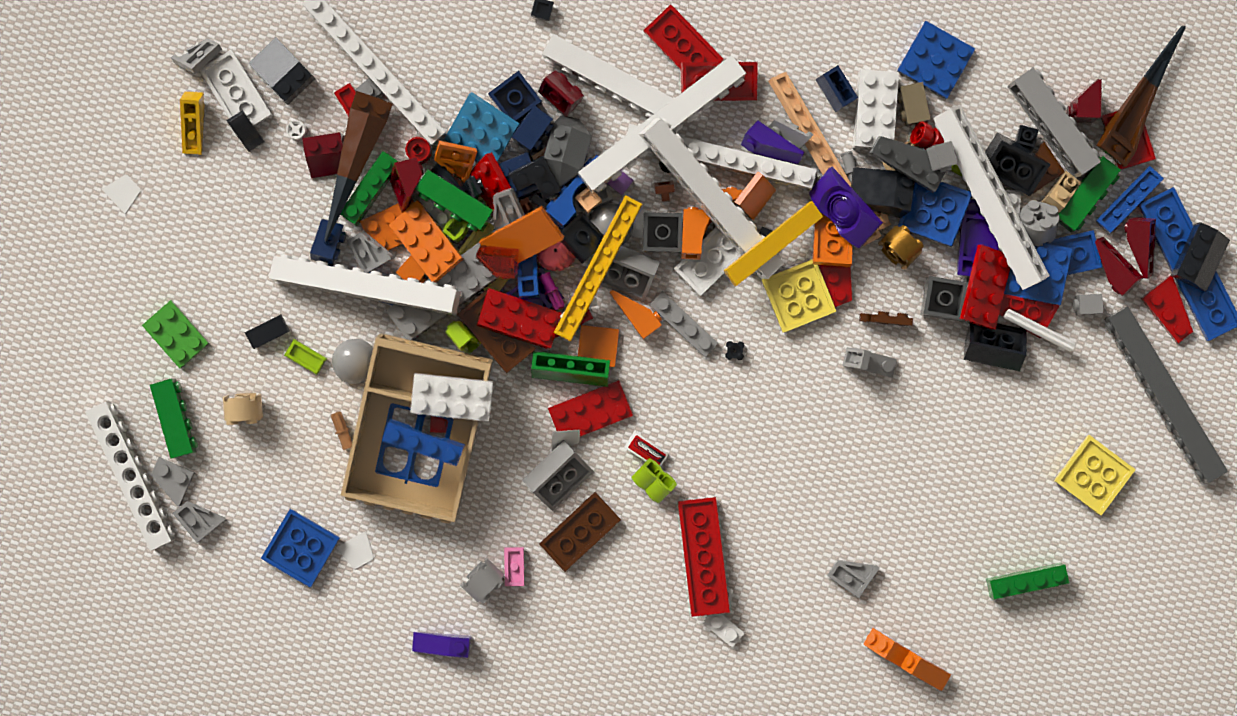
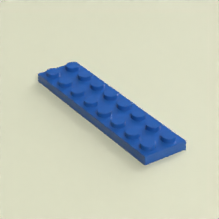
[1139,187,1237,341]

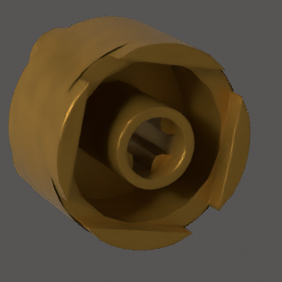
[878,225,924,270]

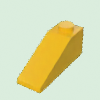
[180,91,205,155]

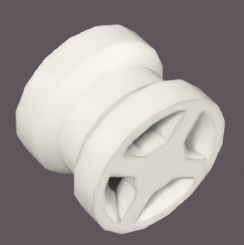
[286,120,307,141]

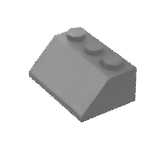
[601,246,660,302]
[522,441,594,511]

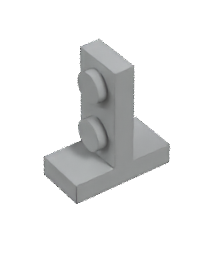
[842,347,897,378]

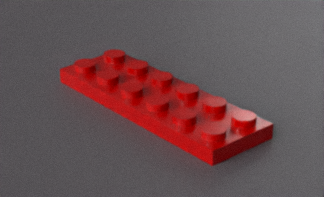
[678,497,730,617]

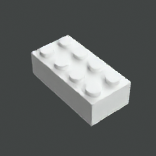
[852,69,899,150]

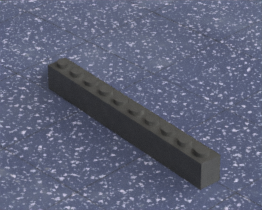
[1104,306,1228,483]

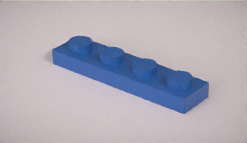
[1096,166,1164,234]

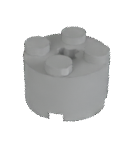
[1019,200,1059,246]
[460,558,504,604]

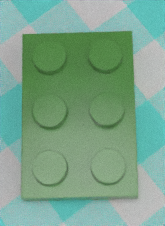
[142,300,210,369]

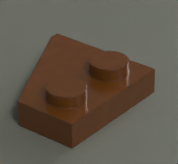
[1032,142,1065,194]

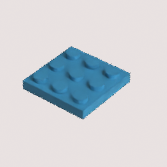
[444,92,520,163]

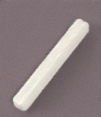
[1004,309,1075,351]

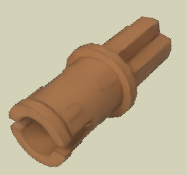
[331,411,352,450]

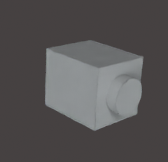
[926,141,958,173]
[1072,294,1103,315]

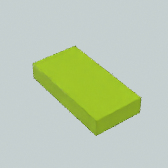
[284,339,327,375]

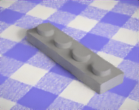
[650,291,718,357]

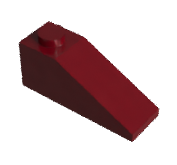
[1125,217,1156,279]
[1095,237,1144,296]

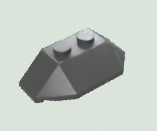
[544,115,592,188]

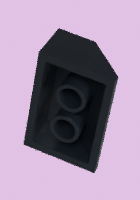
[1171,222,1230,292]
[963,322,1027,372]

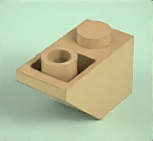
[1042,171,1081,213]

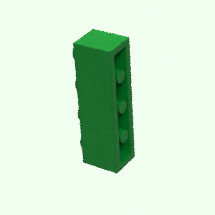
[340,151,399,226]
[1058,156,1121,232]
[415,169,493,232]
[531,351,610,387]
[150,378,198,459]
[986,563,1069,599]

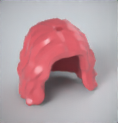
[537,242,576,271]

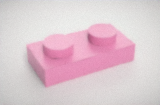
[504,547,524,586]

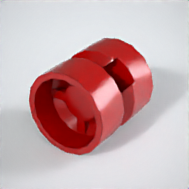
[910,121,944,150]
[405,137,432,165]

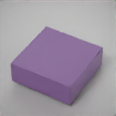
[607,171,634,196]

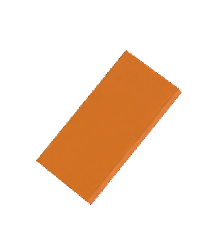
[479,207,564,272]

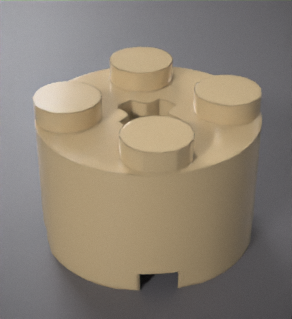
[222,393,263,425]

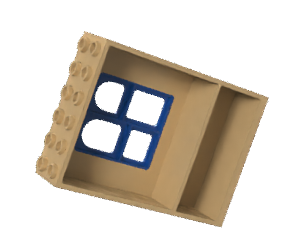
[340,333,493,524]

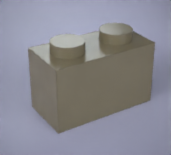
[897,82,931,127]

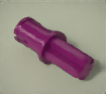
[539,272,565,310]

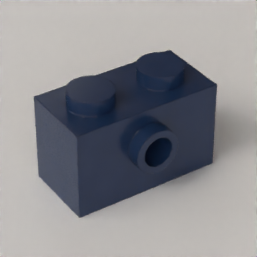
[816,65,858,112]
[310,219,347,266]

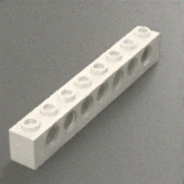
[85,402,175,551]

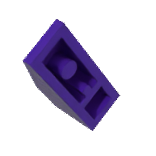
[741,120,805,165]
[412,632,471,658]

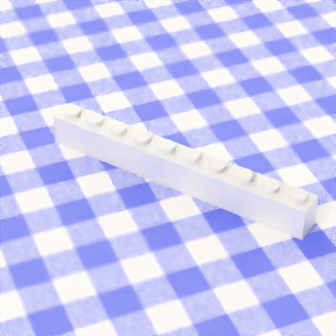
[302,0,447,148]
[578,55,746,193]
[933,104,1049,290]
[639,118,784,279]
[627,124,817,190]
[269,254,461,316]

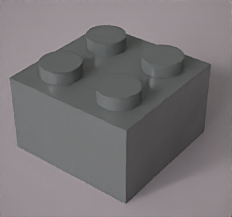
[642,212,683,253]
[920,276,968,321]

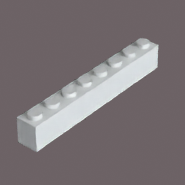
[542,34,674,118]

